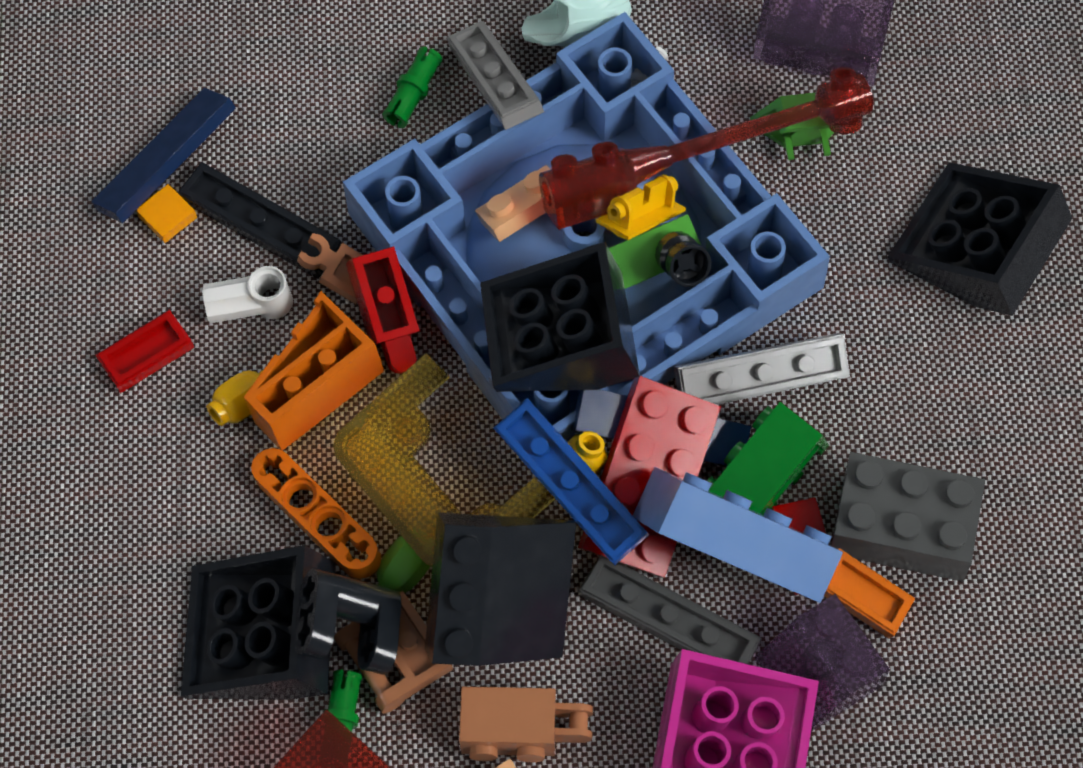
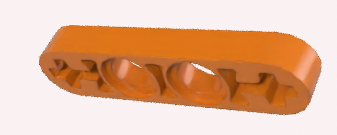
[251,448,381,579]

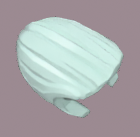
[522,0,632,47]

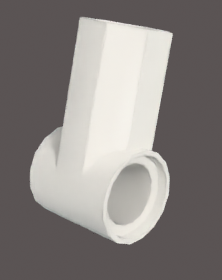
[202,266,293,323]

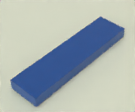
[493,398,649,566]

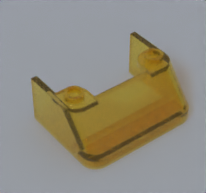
[333,353,555,567]

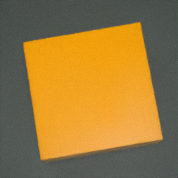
[136,184,197,243]

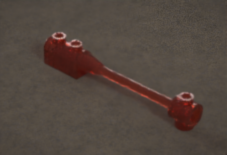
[539,67,873,230]

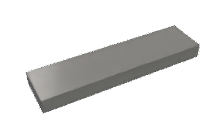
[447,21,544,130]
[673,333,850,405]

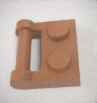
[334,591,453,714]

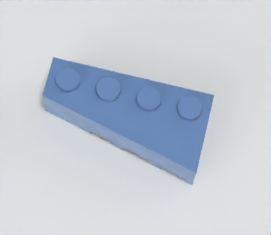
[633,467,843,603]

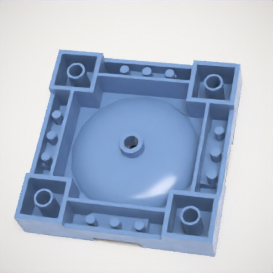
[343,12,830,443]

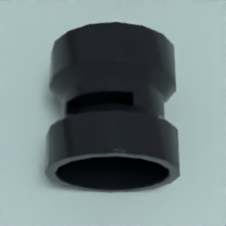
[655,231,712,287]

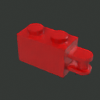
[346,246,420,374]

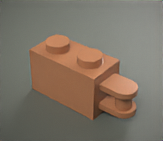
[459,686,593,762]

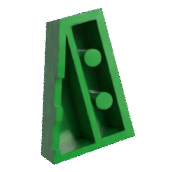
[707,402,829,515]

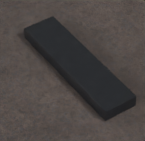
[177,162,341,279]

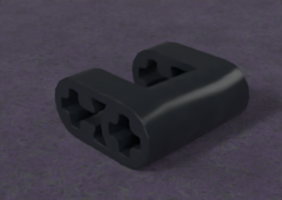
[294,568,401,675]

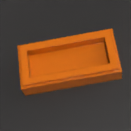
[824,548,915,639]

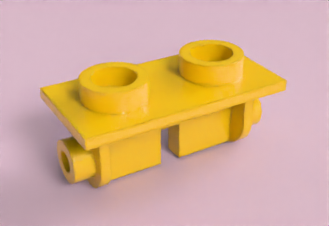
[596,174,686,240]

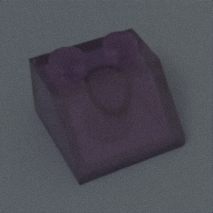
[755,594,890,732]

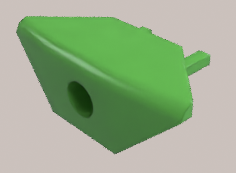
[750,92,850,160]

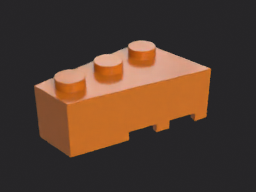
[244,291,384,451]

